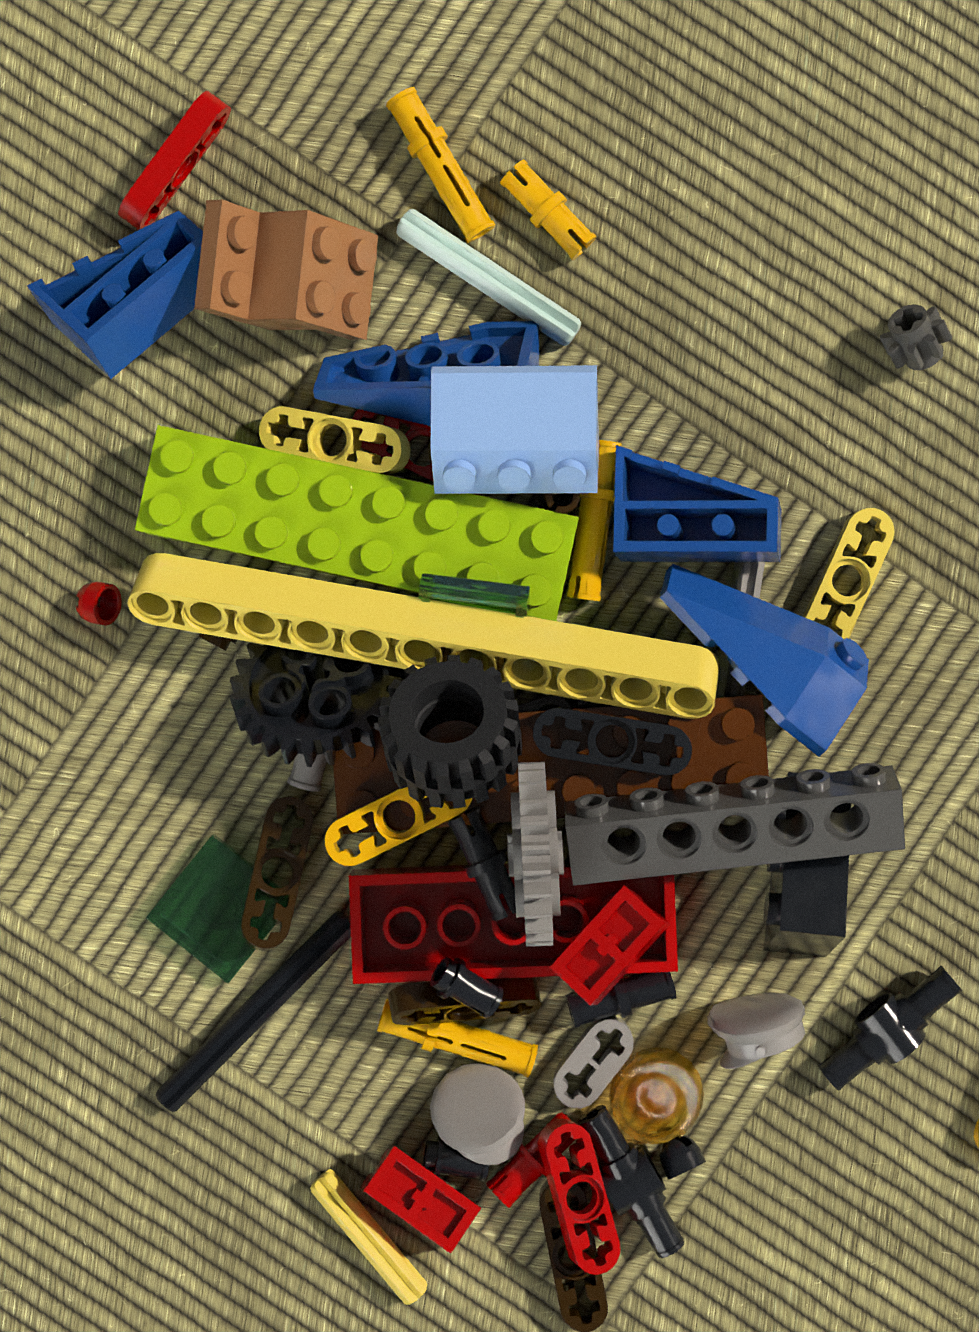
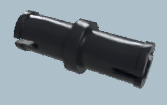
[447,807,516,921]
[565,972,677,1028]

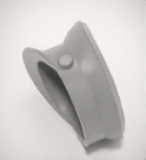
[707,992,806,1069]
[430,1063,525,1165]

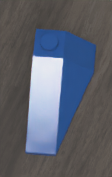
[313,321,539,426]
[660,564,869,757]

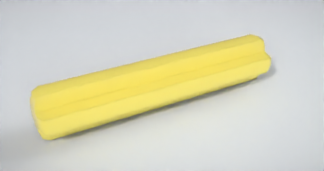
[310,1169,427,1305]

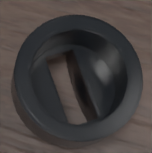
[659,1135,706,1180]

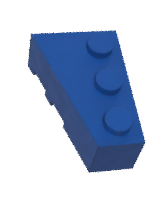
[27,211,203,379]
[613,445,782,562]

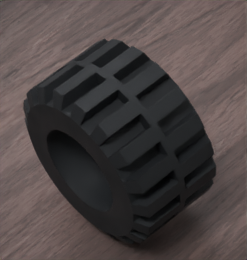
[378,655,522,808]

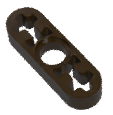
[240,796,313,951]
[388,977,542,1025]
[539,1174,608,1332]

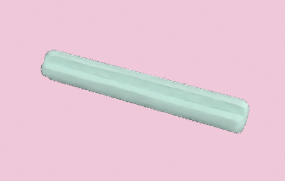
[396,209,581,346]

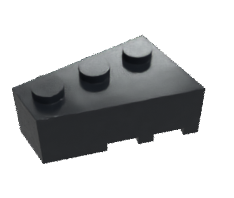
[763,772,851,957]

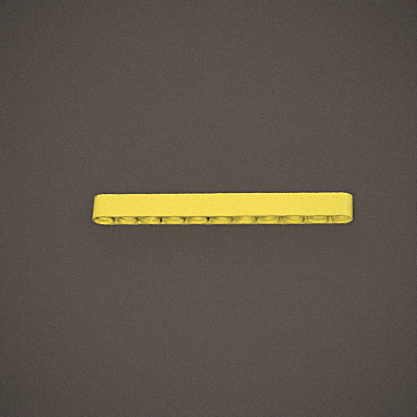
[127,553,720,719]

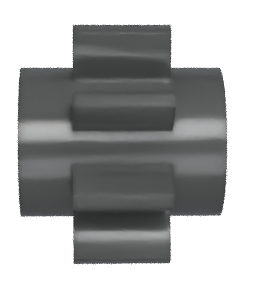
[880,304,952,370]

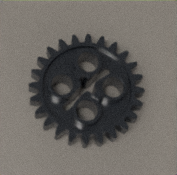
[229,643,405,767]

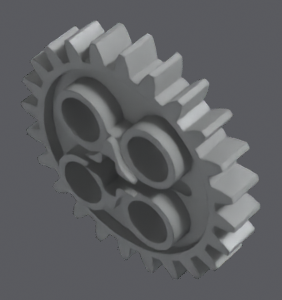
[507,762,564,947]

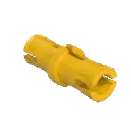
[500,159,597,260]

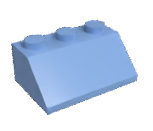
[431,365,599,494]

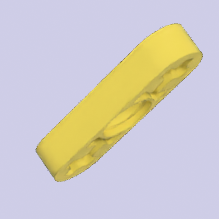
[259,406,410,475]
[803,508,895,639]

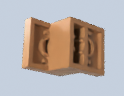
[194,199,378,340]

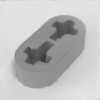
[553,1016,634,1109]

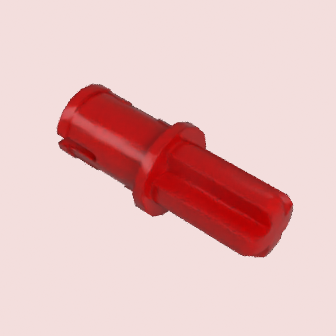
[486,1113,576,1208]

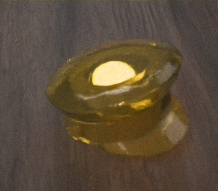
[609,1047,704,1144]

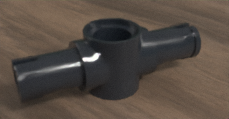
[818,965,963,1091]
[579,1105,684,1258]

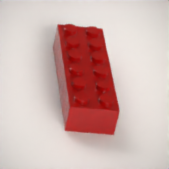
[348,861,678,984]

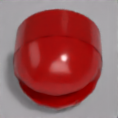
[75,582,122,626]

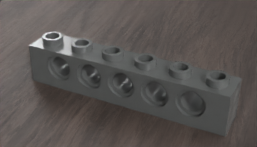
[564,763,905,885]

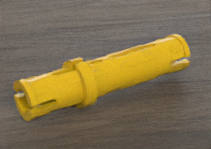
[386,87,496,243]
[567,440,622,601]
[377,998,538,1078]

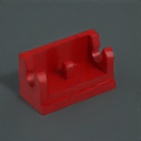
[550,885,670,1006]
[360,1145,481,1254]

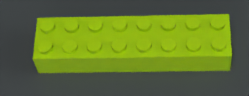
[135,425,579,621]

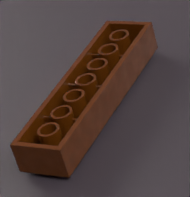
[333,694,769,834]

